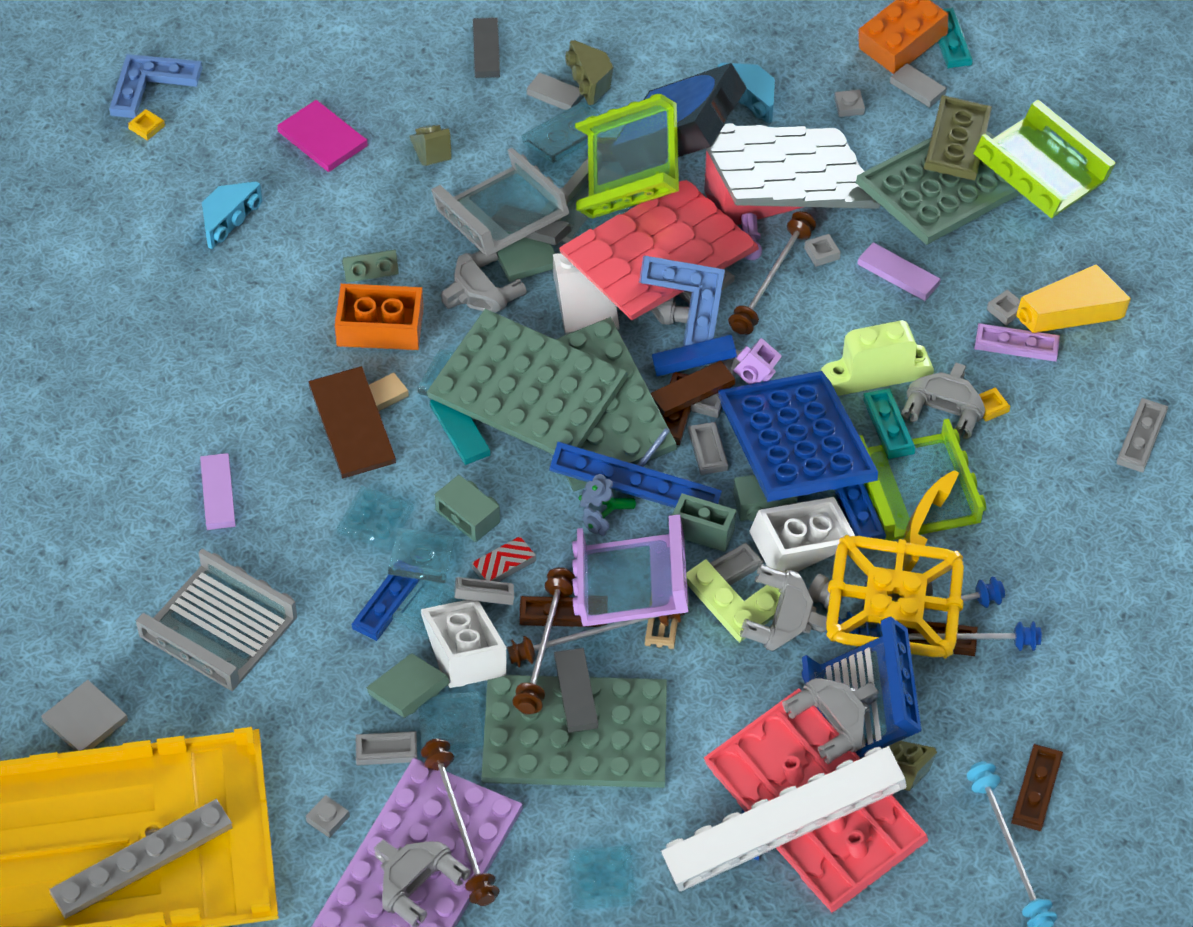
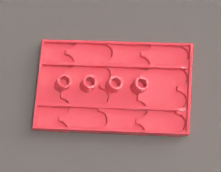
[559,180,759,320]
[704,688,928,913]

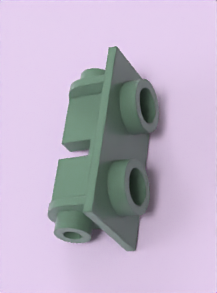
[342,249,399,283]

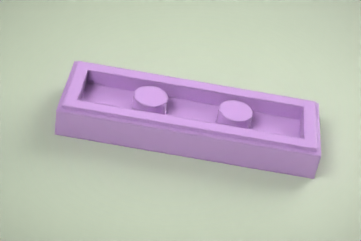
[858,242,940,301]
[975,323,1060,361]
[200,453,236,530]

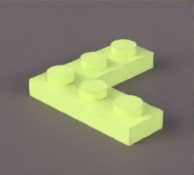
[686,559,780,643]

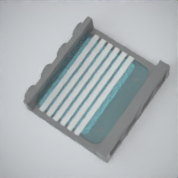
[136,549,297,692]

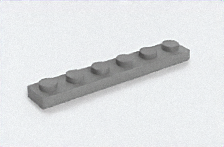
[49,799,232,919]

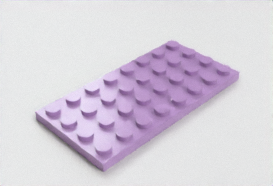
[312,758,523,927]

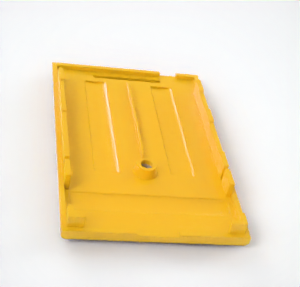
[0,727,279,927]

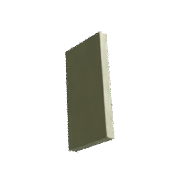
[924,95,992,181]

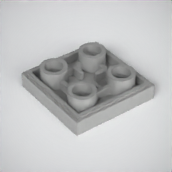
[41,680,128,751]

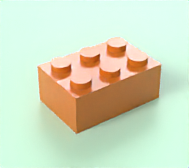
[858,0,948,74]
[335,283,424,350]

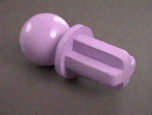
[741,213,762,260]

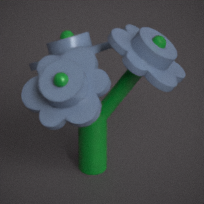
[578,474,636,536]

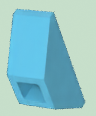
[718,63,775,124]
[202,182,262,249]

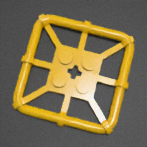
[826,535,964,659]

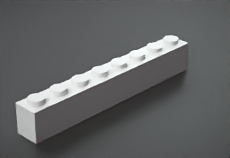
[661,746,906,892]

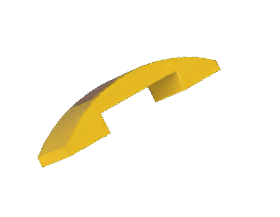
[903,470,959,572]

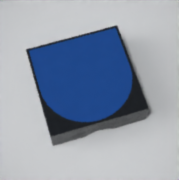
[611,63,747,174]

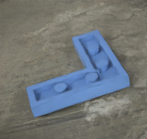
[109,54,202,118]
[639,256,725,346]

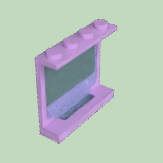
[572,514,689,627]

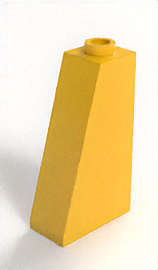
[1016,264,1131,333]

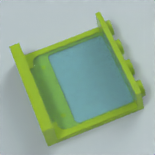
[575,94,679,219]
[973,100,1116,219]
[860,419,986,541]

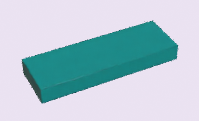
[938,8,973,68]
[863,388,916,459]
[430,400,491,465]

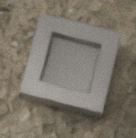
[834,90,865,117]
[804,234,841,267]
[987,290,1020,325]
[305,795,350,838]

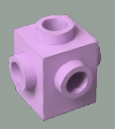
[733,338,782,384]

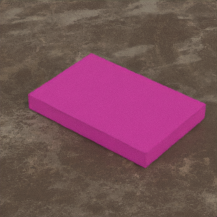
[277,100,368,172]

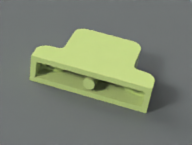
[820,321,934,396]

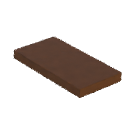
[308,366,396,479]

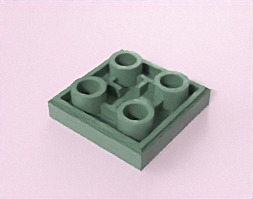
[496,233,555,282]
[366,653,450,718]

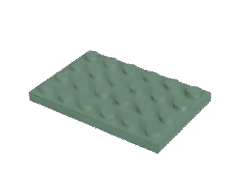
[856,131,1042,245]
[427,309,628,455]
[555,317,677,492]
[481,675,667,788]

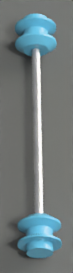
[967,761,1057,927]

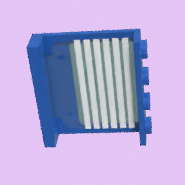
[802,616,922,758]

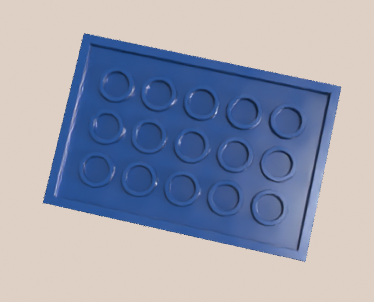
[718,371,878,502]

